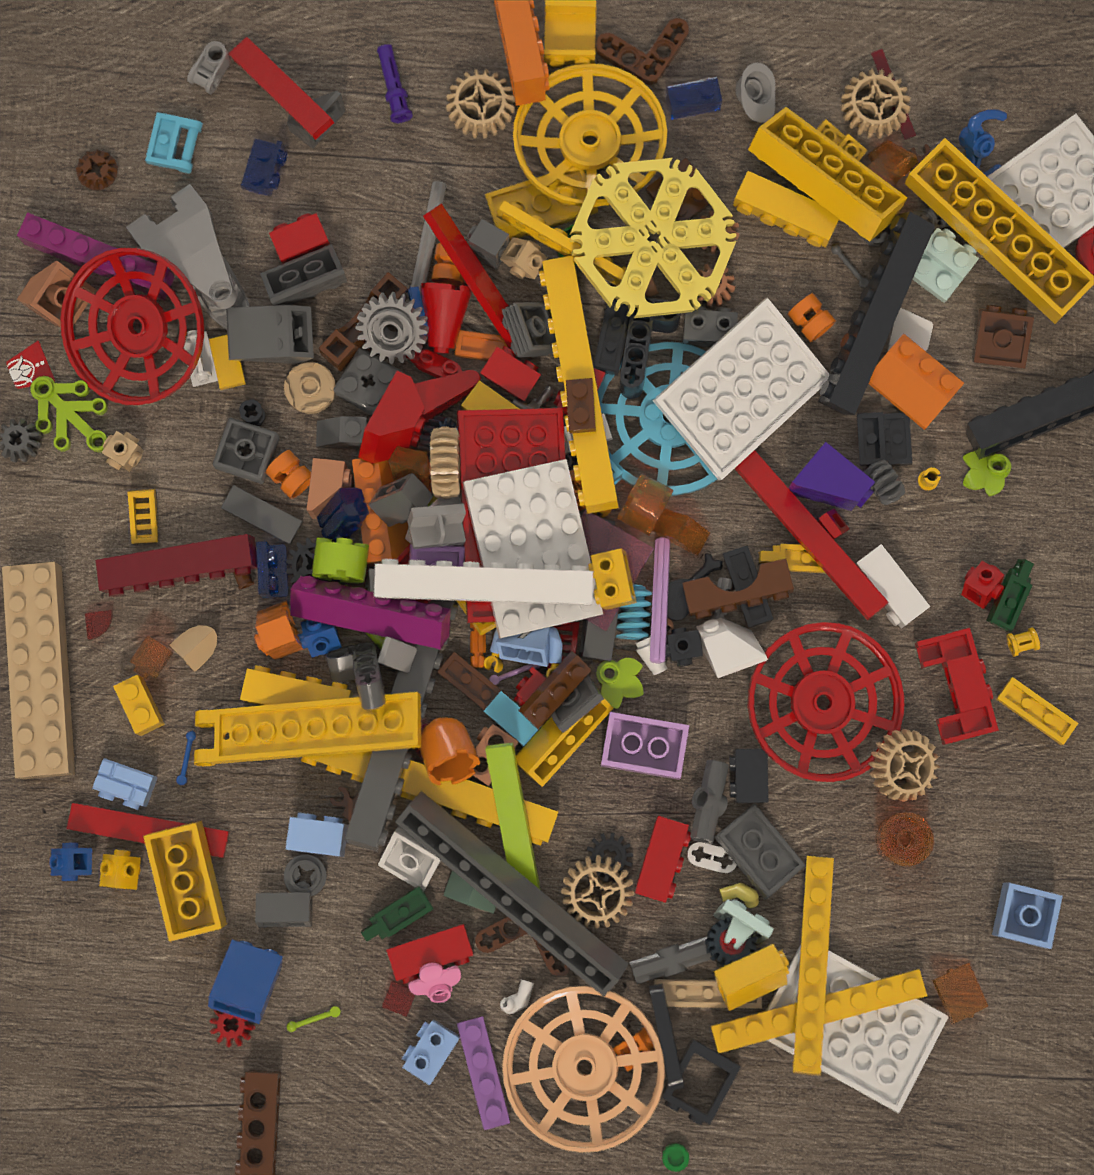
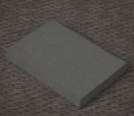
[714,803,806,900]

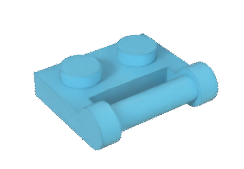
[145,112,203,173]

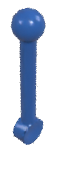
[176,731,196,785]

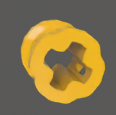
[1007,627,1040,657]

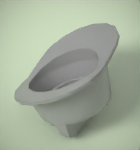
[735,63,775,123]

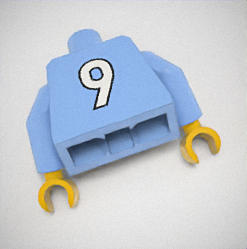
[484,626,562,678]

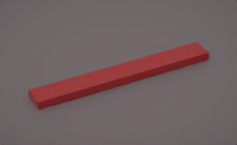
[734,450,889,621]

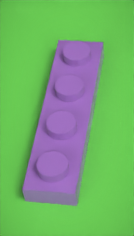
[457,1016,510,1130]

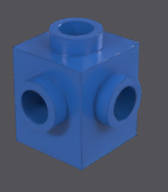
[298,620,342,657]
[49,843,92,881]

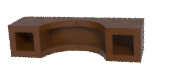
[318,272,409,372]
[682,558,794,619]

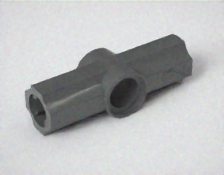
[690,760,729,844]
[629,937,711,984]

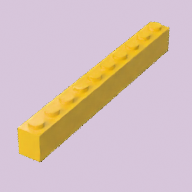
[539,255,619,514]
[301,751,558,846]

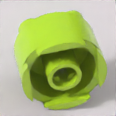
[312,538,369,583]

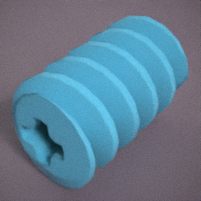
[615,584,653,640]

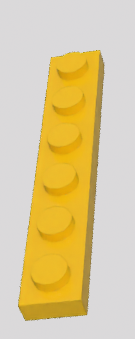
[496,201,627,286]

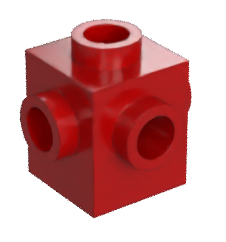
[961,561,1004,609]

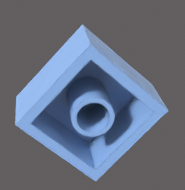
[286,813,349,857]
[992,883,1062,949]

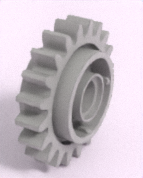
[356,292,429,364]

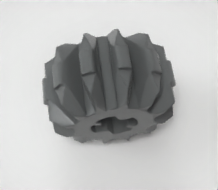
[0,418,41,463]
[864,460,905,505]

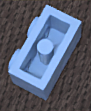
[402,1019,460,1085]

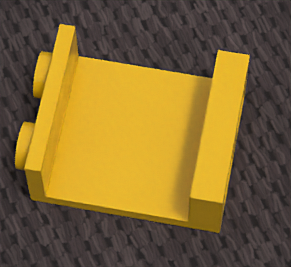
[544,0,596,67]

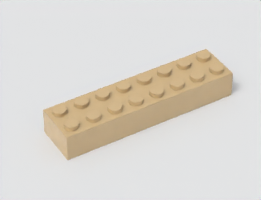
[2,562,75,779]

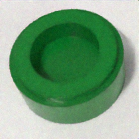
[662,1143,689,1172]

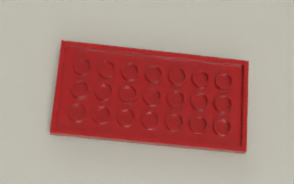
[457,408,565,623]

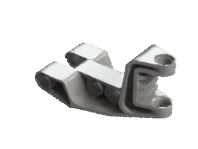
[126,184,250,329]

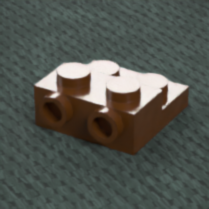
[972,304,1034,369]

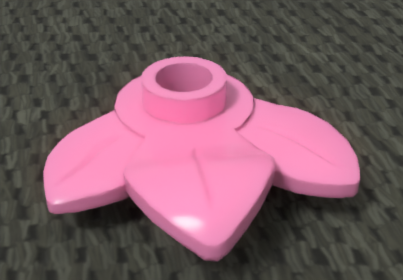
[408,963,461,1003]

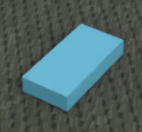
[484,691,539,746]

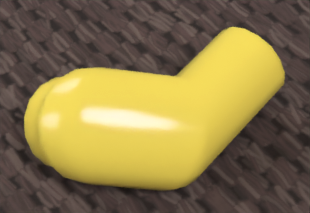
[719,883,759,908]

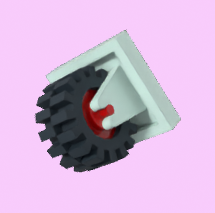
[705,899,774,967]

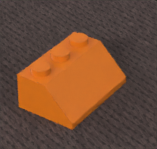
[868,334,964,430]

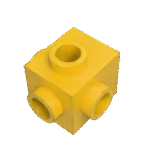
[99,850,141,890]

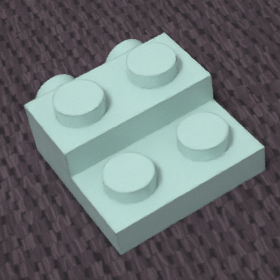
[913,228,979,303]

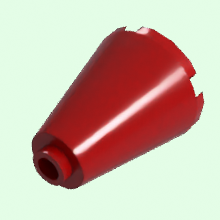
[420,283,472,354]

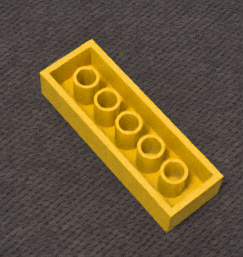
[748,107,908,242]

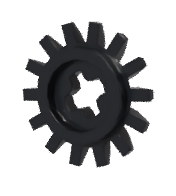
[585,833,633,881]

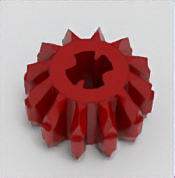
[209,1010,256,1047]

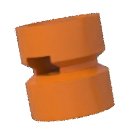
[432,243,465,287]
[787,293,836,343]
[265,450,311,499]

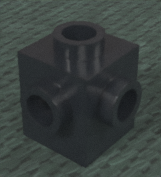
[666,628,703,667]

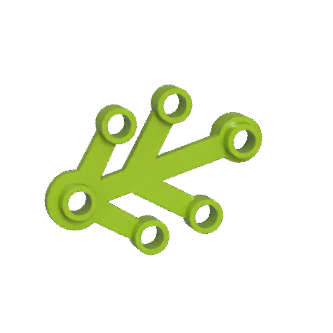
[31,376,108,453]

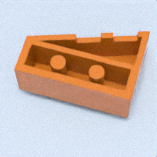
[254,600,303,660]

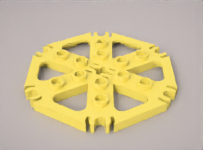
[570,158,736,318]

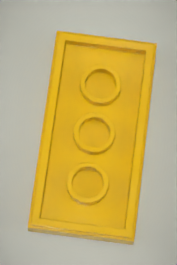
[485,166,598,241]

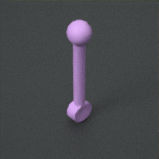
[489,664,541,685]

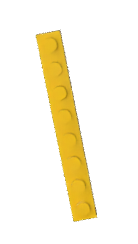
[793,856,834,1075]
[711,969,927,1053]

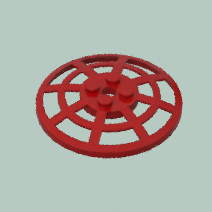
[60,248,204,405]
[747,622,904,782]

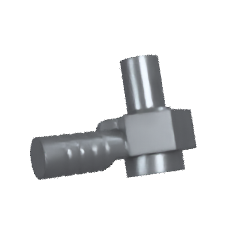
[512,386,555,409]

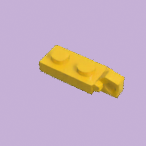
[759,544,825,573]

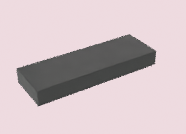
[221,485,303,545]

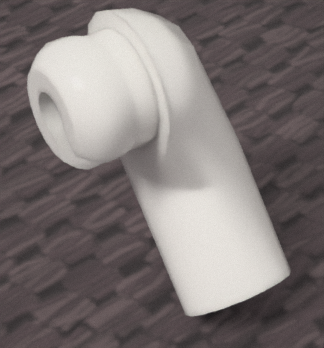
[500,980,534,1014]

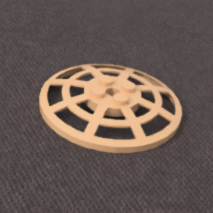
[503,986,665,1152]

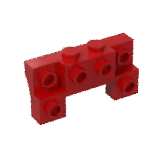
[915,628,999,745]

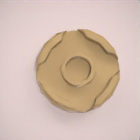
[284,362,336,414]

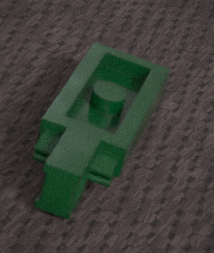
[986,559,1034,632]
[361,886,434,942]

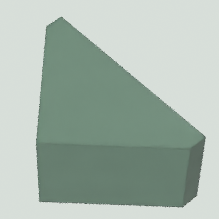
[443,871,496,914]

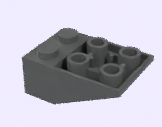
[226,305,314,364]

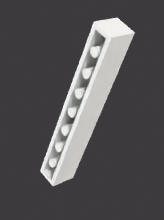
[374,559,593,605]

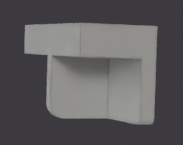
[407,504,466,549]

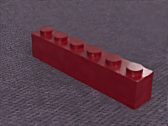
[95,534,259,597]

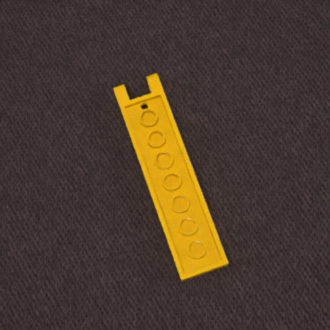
[194,692,421,767]

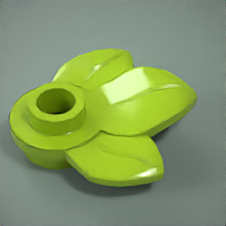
[963,451,1011,497]
[596,658,644,709]

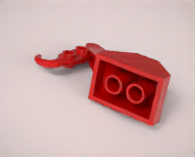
[358,350,481,464]

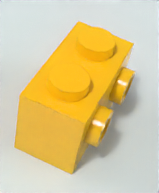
[588,548,637,610]

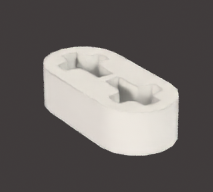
[687,842,736,873]

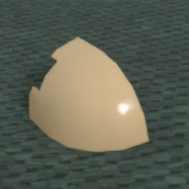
[169,625,217,672]

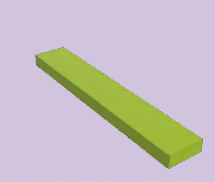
[485,743,541,890]

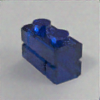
[665,77,722,120]
[317,488,369,542]

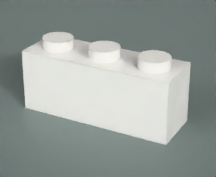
[856,544,930,628]

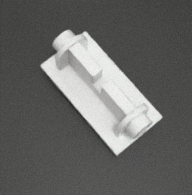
[184,330,218,387]

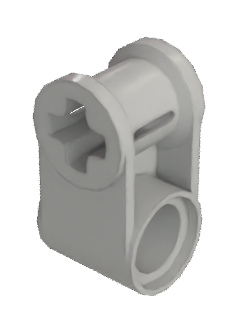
[187,41,231,94]

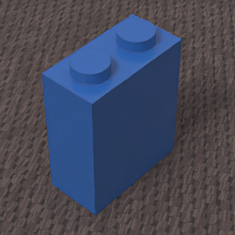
[208,940,283,1024]

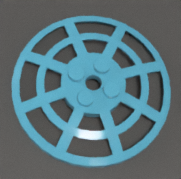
[598,342,718,496]

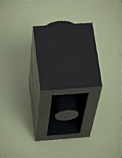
[729,749,769,804]

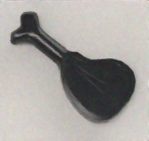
[667,553,723,621]

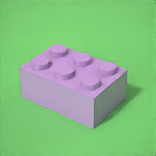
[601,712,689,780]

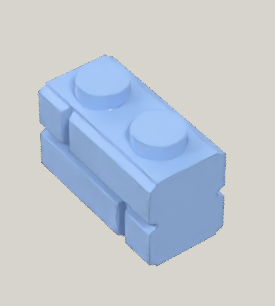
[93,759,157,810]

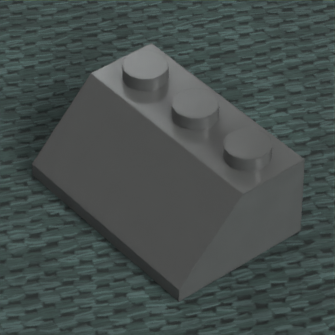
[260,244,347,306]

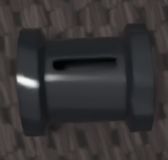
[239,399,266,426]

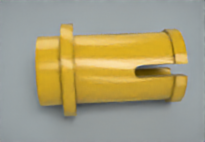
[918,467,941,491]

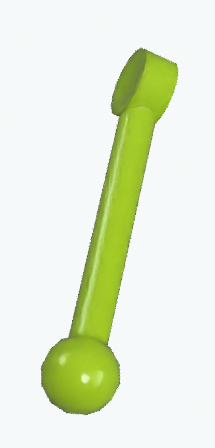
[286,1006,341,1032]

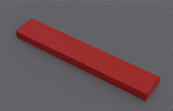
[228,37,335,140]
[423,203,512,348]
[67,803,230,858]

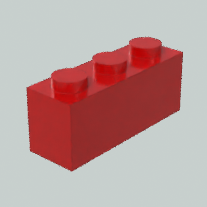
[634,816,691,903]
[387,924,474,984]

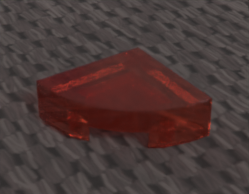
[85,610,113,640]

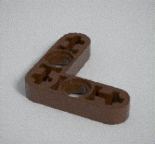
[596,18,689,85]
[475,917,570,977]

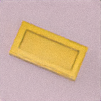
[209,335,246,390]

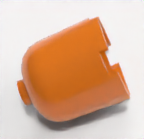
[419,717,480,785]

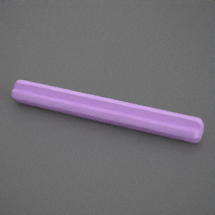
[650,537,670,664]

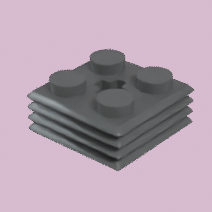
[502,302,556,357]
[333,348,403,416]
[212,418,280,484]

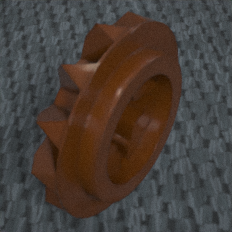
[76,149,118,190]

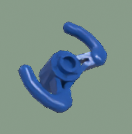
[959,109,1007,177]

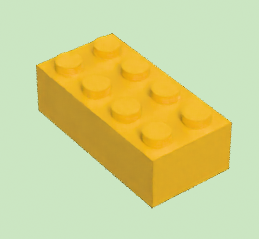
[144,821,227,942]

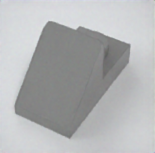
[378,637,417,673]

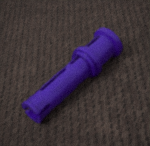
[377,44,413,123]

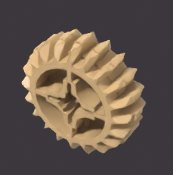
[446,69,515,139]
[841,69,910,139]
[430,427,461,499]
[868,729,940,802]
[561,855,634,929]

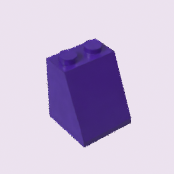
[789,442,875,511]

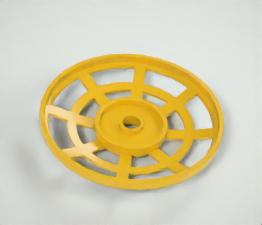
[513,64,667,207]

